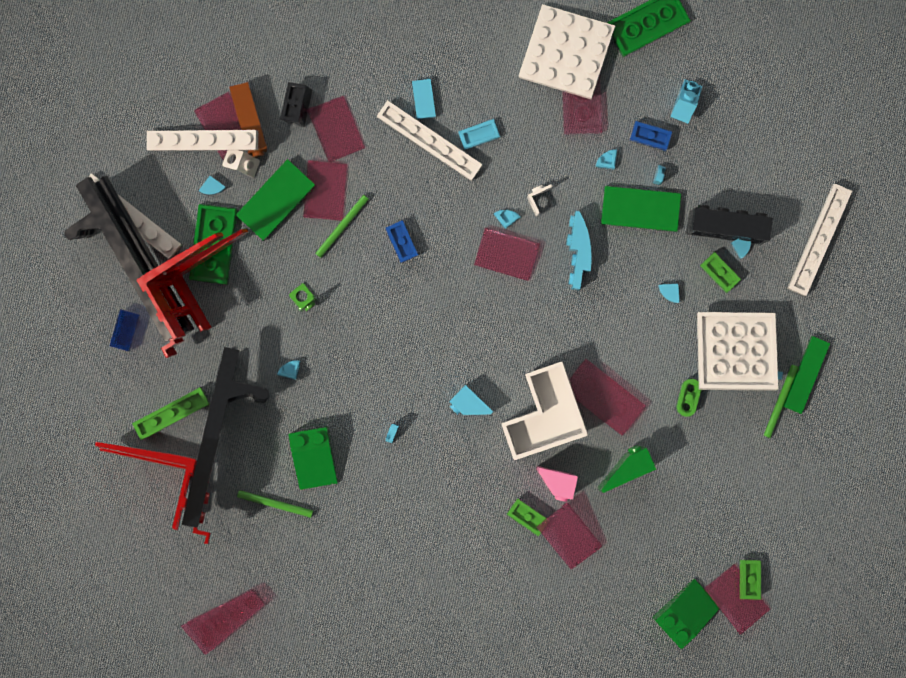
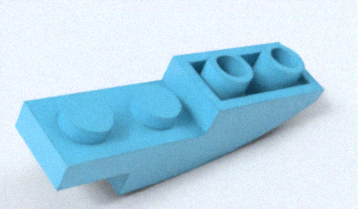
[566,211,592,290]

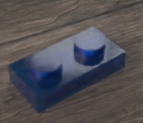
[109,309,140,351]

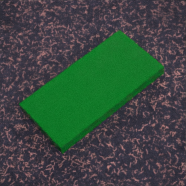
[607,0,691,58]
[236,159,316,241]
[601,186,681,232]
[189,204,238,285]

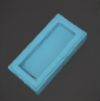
[412,79,436,120]
[458,119,500,150]

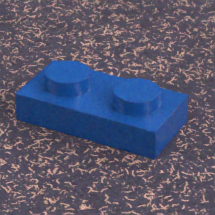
[630,121,672,151]
[385,220,418,263]

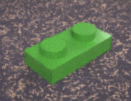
[700,252,741,293]
[507,498,549,537]
[740,560,761,600]

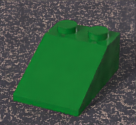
[288,427,338,490]
[598,445,656,493]
[652,579,720,650]

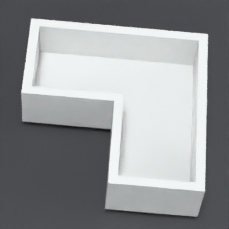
[501,361,588,460]

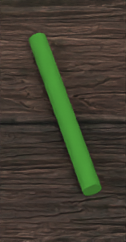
[315,195,369,258]
[763,365,799,438]
[237,490,313,518]

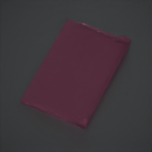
[194,92,241,160]
[307,96,365,162]
[303,160,347,221]
[474,227,540,281]
[537,502,602,570]
[704,564,770,634]

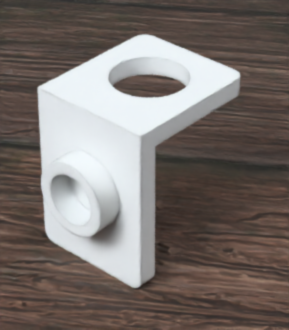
[222,150,260,178]
[527,184,553,217]

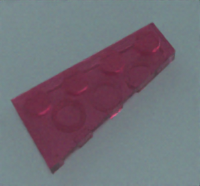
[181,589,265,655]

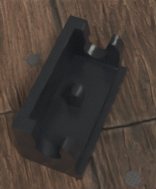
[280,82,312,127]

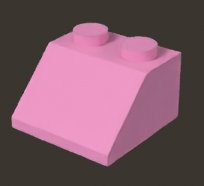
[536,466,578,502]

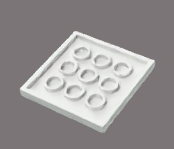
[519,4,615,99]
[697,312,778,390]

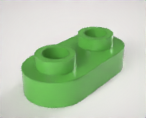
[676,379,701,417]

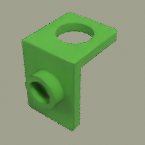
[289,283,317,312]

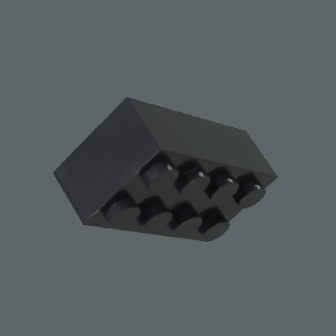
[686,205,773,245]

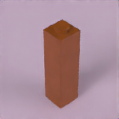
[229,82,267,158]

